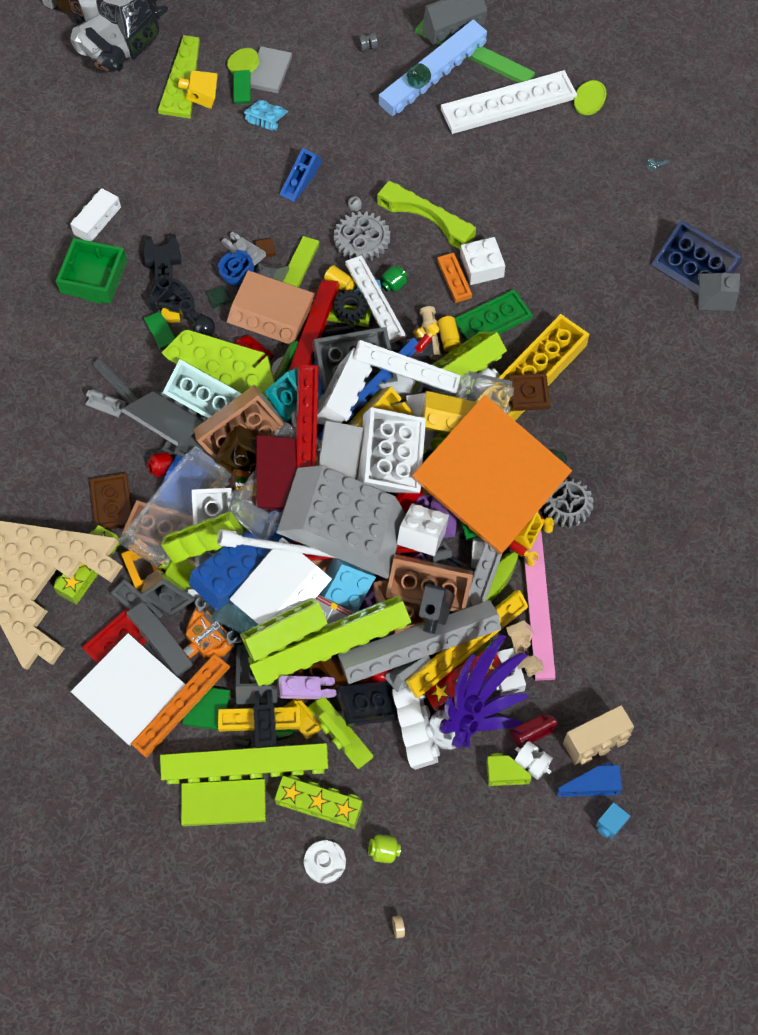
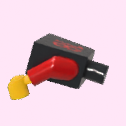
[391,322,439,358]

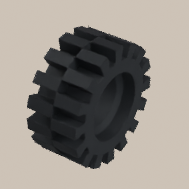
[334,289,367,325]

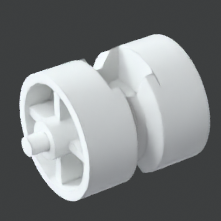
[514,741,553,780]

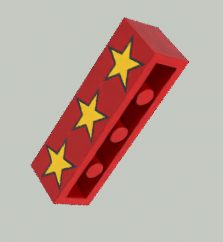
[425,650,503,712]

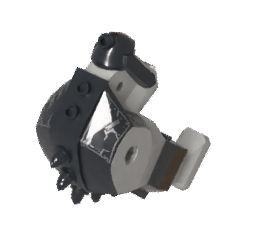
[42,0,168,72]

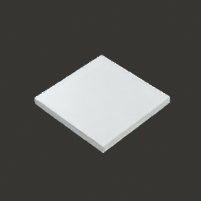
[71,634,185,746]

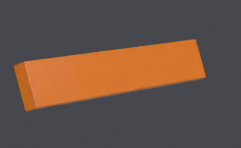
[130,653,230,758]

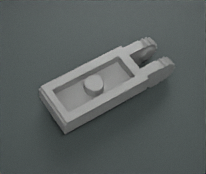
[221,232,266,266]

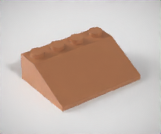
[227,270,315,344]
[194,385,292,476]

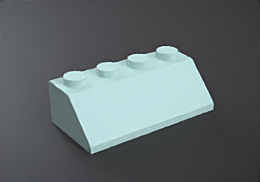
[163,359,242,418]

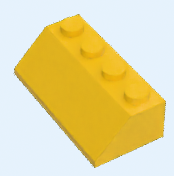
[421,391,478,435]

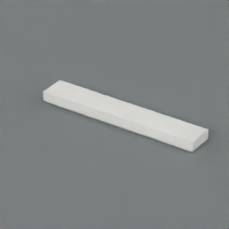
[345,255,406,343]
[353,340,461,394]

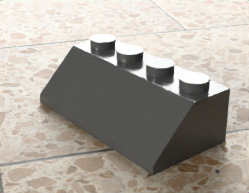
[422,0,487,44]

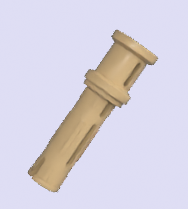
[419,306,441,360]

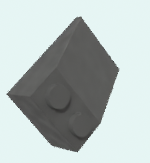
[236,645,277,704]

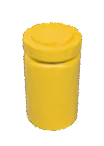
[324,265,357,293]
[438,316,461,352]

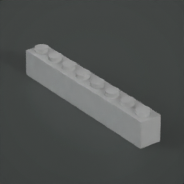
[338,600,501,684]

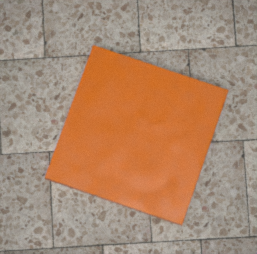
[411,395,572,555]

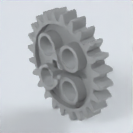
[334,211,390,262]

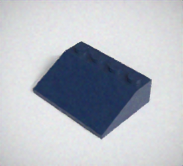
[651,220,742,295]

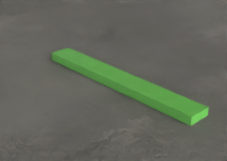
[415,19,535,83]

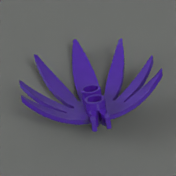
[439,635,529,748]

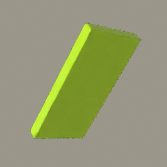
[181,779,266,826]

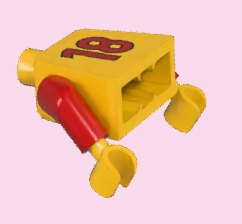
[508,512,554,567]

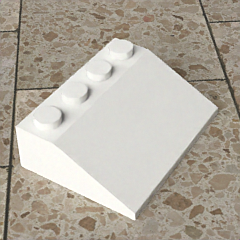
[358,407,426,493]
[229,537,331,624]

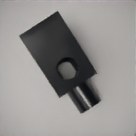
[419,584,455,634]

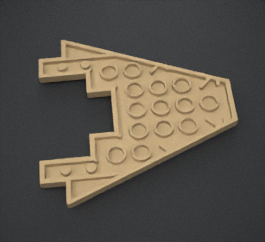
[0,521,123,670]

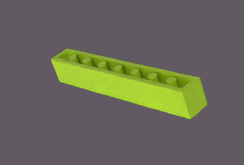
[248,595,412,686]
[160,743,329,784]

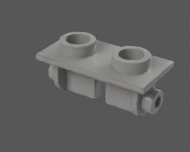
[85,389,127,417]

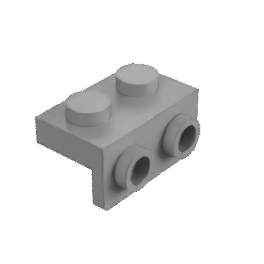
[385,656,431,692]

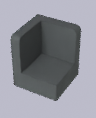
[426,541,452,564]

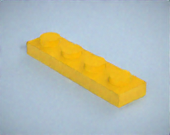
[218,707,301,732]

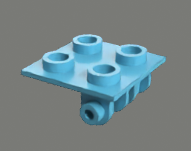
[244,100,288,131]

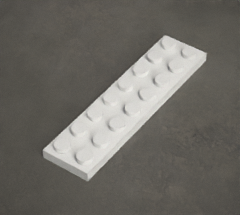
[441,70,577,134]

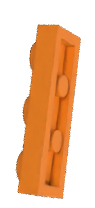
[437,253,472,303]

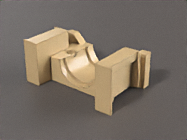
[506,620,544,677]

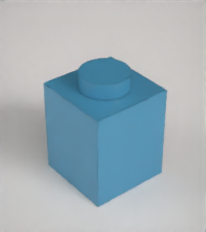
[596,802,630,839]

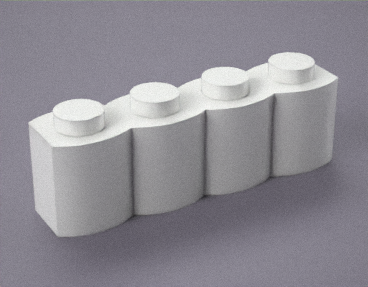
[393,687,440,770]

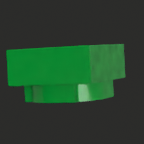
[56,238,127,304]

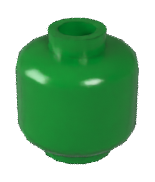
[381,266,408,292]

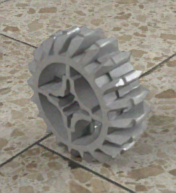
[542,478,594,528]

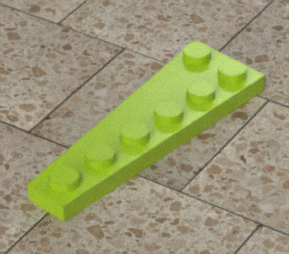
[158,35,200,119]

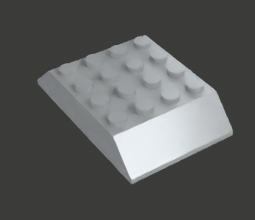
[276,465,405,579]

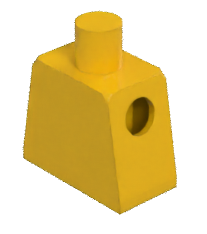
[178,71,218,108]

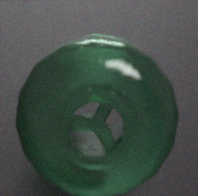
[406,63,431,89]

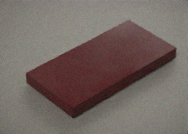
[256,435,296,511]

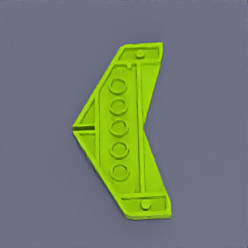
[162,330,288,438]

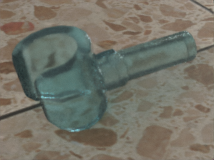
[646,158,670,172]

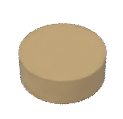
[392,915,405,939]

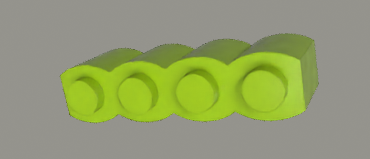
[161,512,243,563]

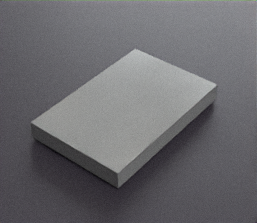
[251,47,292,93]
[318,421,364,479]

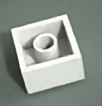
[460,237,505,285]
[397,504,449,556]

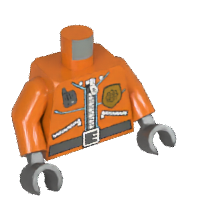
[183,597,242,659]

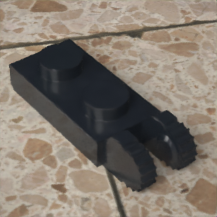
[253,690,277,748]

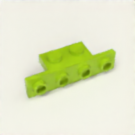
[308,698,373,769]

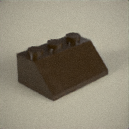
[214,425,257,473]

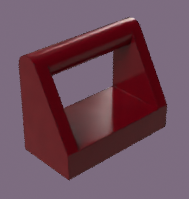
[509,713,557,749]

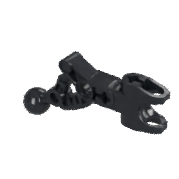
[144,234,216,337]

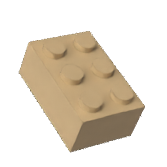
[563,705,634,765]

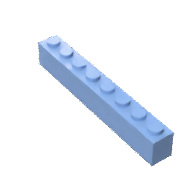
[379,20,487,116]

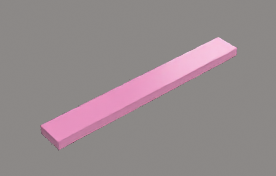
[523,531,556,681]

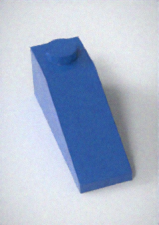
[279,148,323,202]
[557,763,622,797]

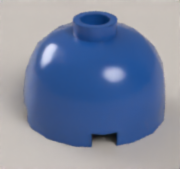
[218,250,254,286]

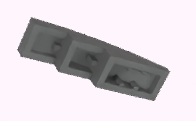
[126,602,193,677]

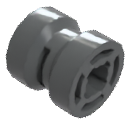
[358,32,378,51]

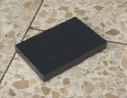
[336,681,399,727]

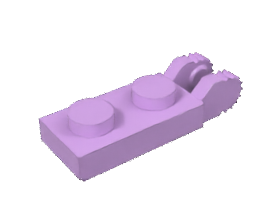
[278,676,336,699]

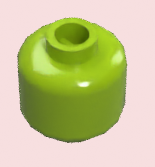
[368,834,401,863]

